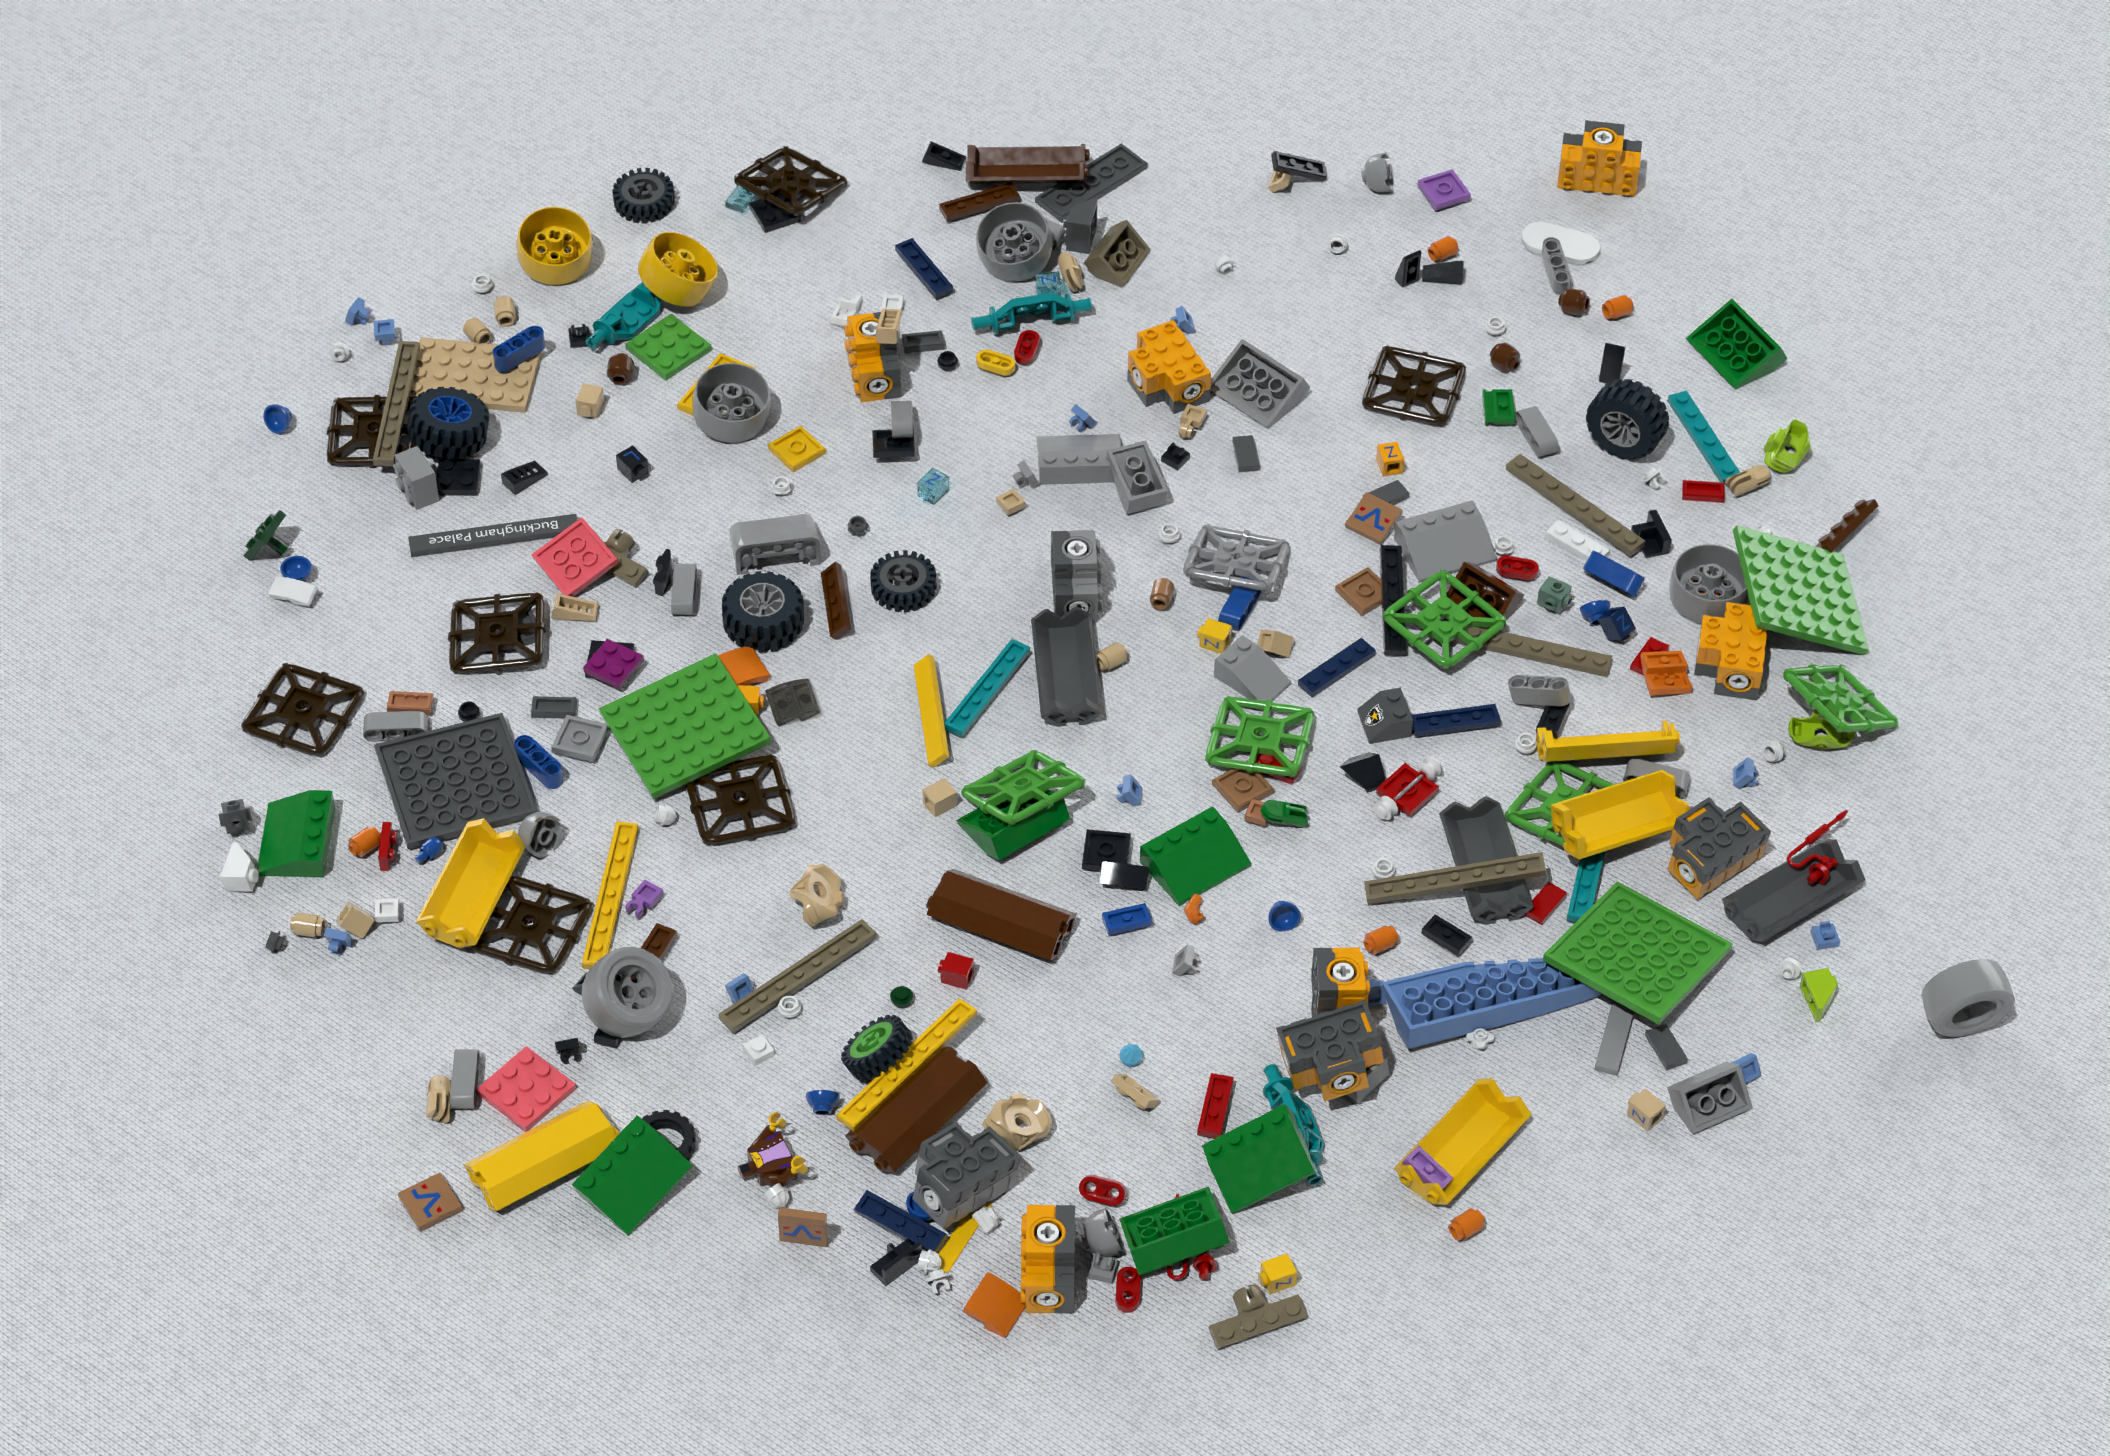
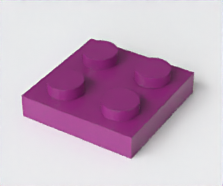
[583,639,644,689]

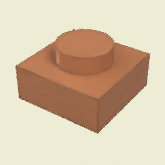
[1244,799,1268,827]

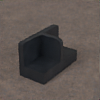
[1631,509,1672,558]
[870,1239,922,1286]

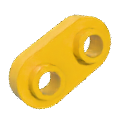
[976,349,1015,376]

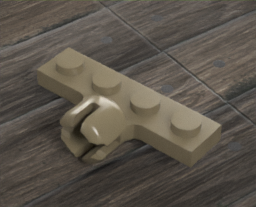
[604,529,649,588]
[1208,1284,1307,1350]

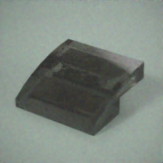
[765,678,821,727]

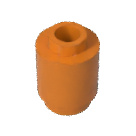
[1427,236,1458,262]
[1602,295,1633,320]
[348,826,381,857]
[1363,926,1399,955]
[1448,1208,1485,1241]

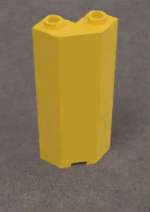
[1536,720,1680,762]
[1551,770,1690,859]
[416,818,525,948]
[1394,1078,1532,1205]
[464,1100,619,1211]

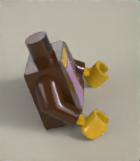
[738,1112,808,1187]

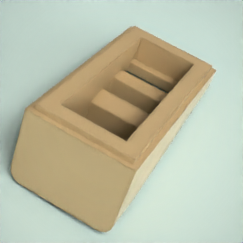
[876,308,903,344]
[551,593,599,621]

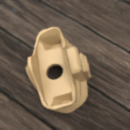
[789,864,844,927]
[983,1094,1052,1151]

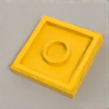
[768,425,826,473]

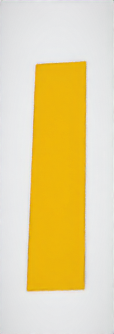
[938,1202,992,1272]

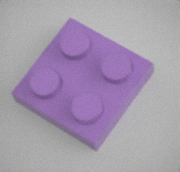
[1417,169,1471,211]

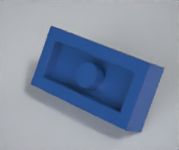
[1102,903,1152,936]

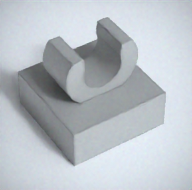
[1012,460,1040,489]
[1172,945,1200,977]
[1089,1254,1118,1284]

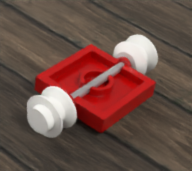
[1374,757,1442,820]

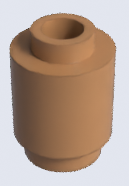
[1150,578,1174,610]

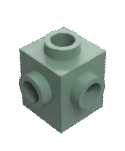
[1537,576,1572,614]

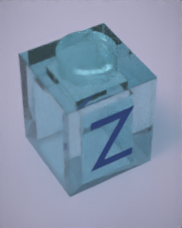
[1035,271,1065,296]
[917,468,950,505]

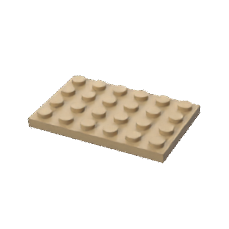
[410,337,541,413]

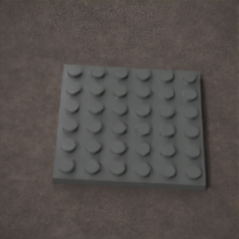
[374,713,537,849]

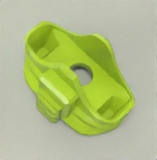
[1763,419,1811,473]
[1788,709,1855,750]

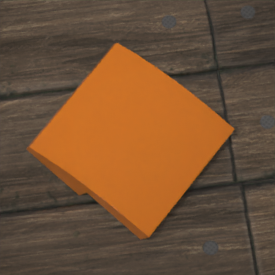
[718,647,770,686]
[1640,650,1693,696]
[963,1272,1026,1338]

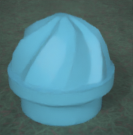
[1119,1043,1143,1067]

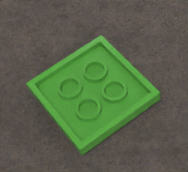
[625,314,712,381]

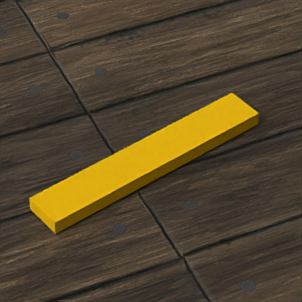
[913,654,949,768]

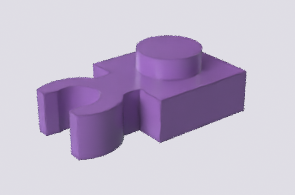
[625,880,664,918]

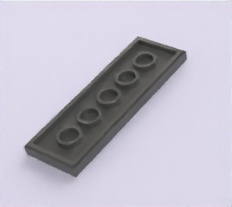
[1035,143,1148,223]

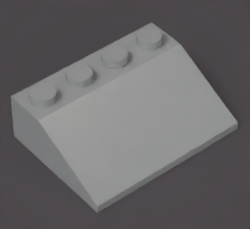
[1210,339,1310,429]
[1037,434,1121,485]
[1394,500,1497,583]

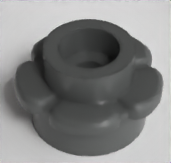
[848,516,868,535]
[265,931,284,953]

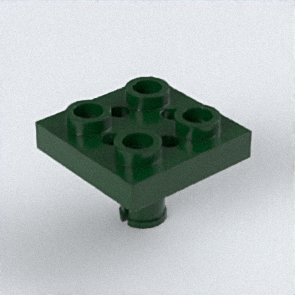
[243,510,289,561]

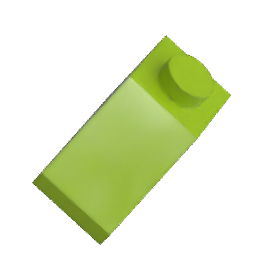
[1799,968,1838,1022]

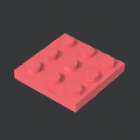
[531,517,619,597]
[476,1046,576,1132]

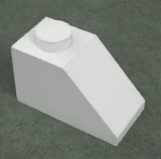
[220,842,259,892]

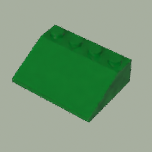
[1686,298,1788,390]
[956,789,1070,860]
[257,790,335,878]
[1140,806,1252,906]
[1202,1104,1316,1214]
[572,1115,693,1236]
[1119,1186,1230,1275]

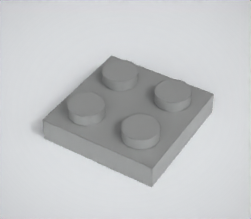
[551,715,609,762]

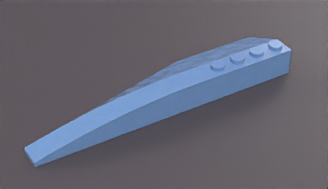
[1382,958,1603,1049]

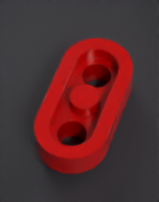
[1014,330,1040,364]
[1496,556,1539,580]
[1079,1175,1127,1206]
[1115,1267,1141,1313]

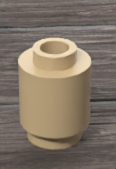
[494,296,516,327]
[463,318,492,344]
[1096,642,1127,671]
[290,912,325,938]

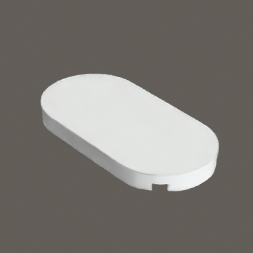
[1521,222,1600,265]

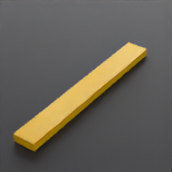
[582,821,639,969]
[836,998,977,1132]

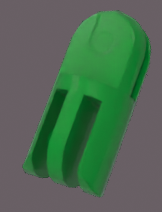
[1261,800,1308,828]

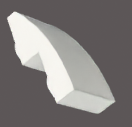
[268,576,318,606]

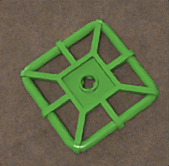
[1383,570,1506,669]
[1783,664,1898,733]
[1205,696,1314,777]
[961,750,1085,825]
[1505,761,1615,846]

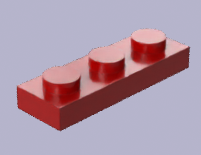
[1197,1073,1234,1138]

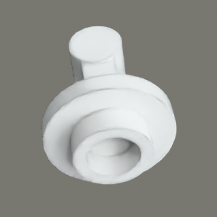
[972,1206,1000,1235]

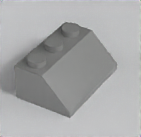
[1667,1062,1753,1134]

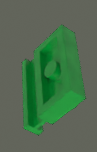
[1482,389,1515,425]

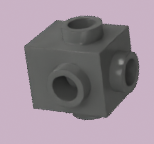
[218,799,252,834]

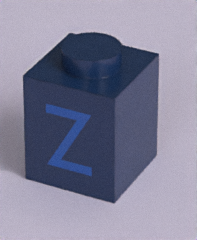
[1598,606,1636,642]

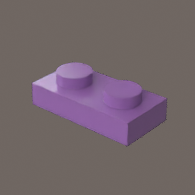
[1402,1145,1453,1190]

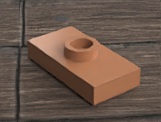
[387,691,434,715]

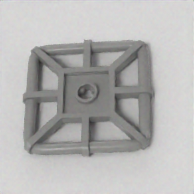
[1183,524,1289,592]

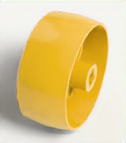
[516,207,593,285]
[638,232,718,307]

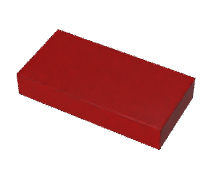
[1682,480,1725,503]
[1524,881,1567,925]

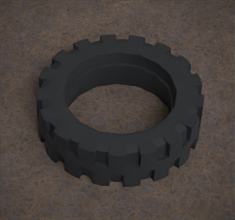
[642,1110,696,1160]

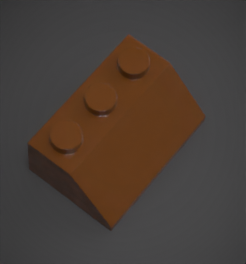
[1446,561,1525,621]

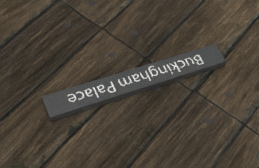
[408,514,577,557]

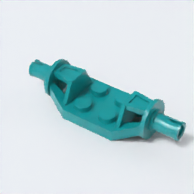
[586,282,662,349]
[971,292,1092,334]
[1263,1064,1325,1186]

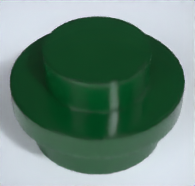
[890,986,913,1008]

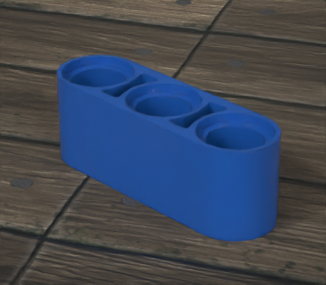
[493,325,545,372]
[1582,550,1645,597]
[1218,576,1262,630]
[514,735,563,789]

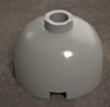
[1361,152,1394,192]
[518,812,563,858]
[1081,1208,1124,1257]

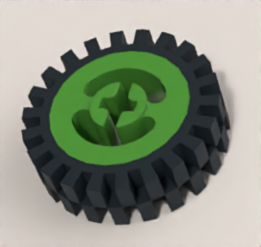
[841,1015,913,1080]

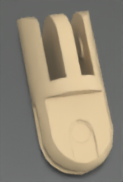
[1058,252,1084,292]
[1725,465,1771,497]
[426,1074,451,1123]

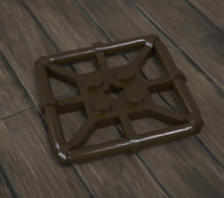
[734,146,847,216]
[1362,345,1466,427]
[327,395,417,467]
[448,592,546,674]
[241,663,364,757]
[686,754,796,846]
[468,876,592,975]

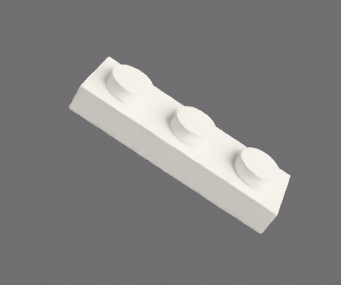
[1545,520,1610,561]

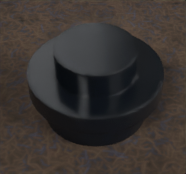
[937,351,958,370]
[458,701,480,722]

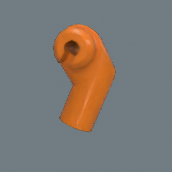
[1184,894,1204,924]

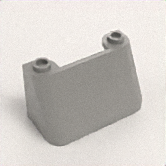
[730,514,821,575]

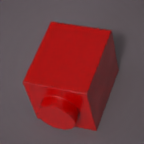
[938,952,974,990]

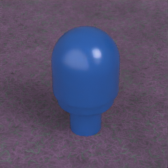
[415,837,443,864]

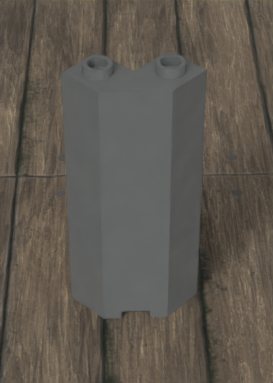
[1031,607,1103,727]
[1439,796,1534,925]
[1722,839,1866,941]

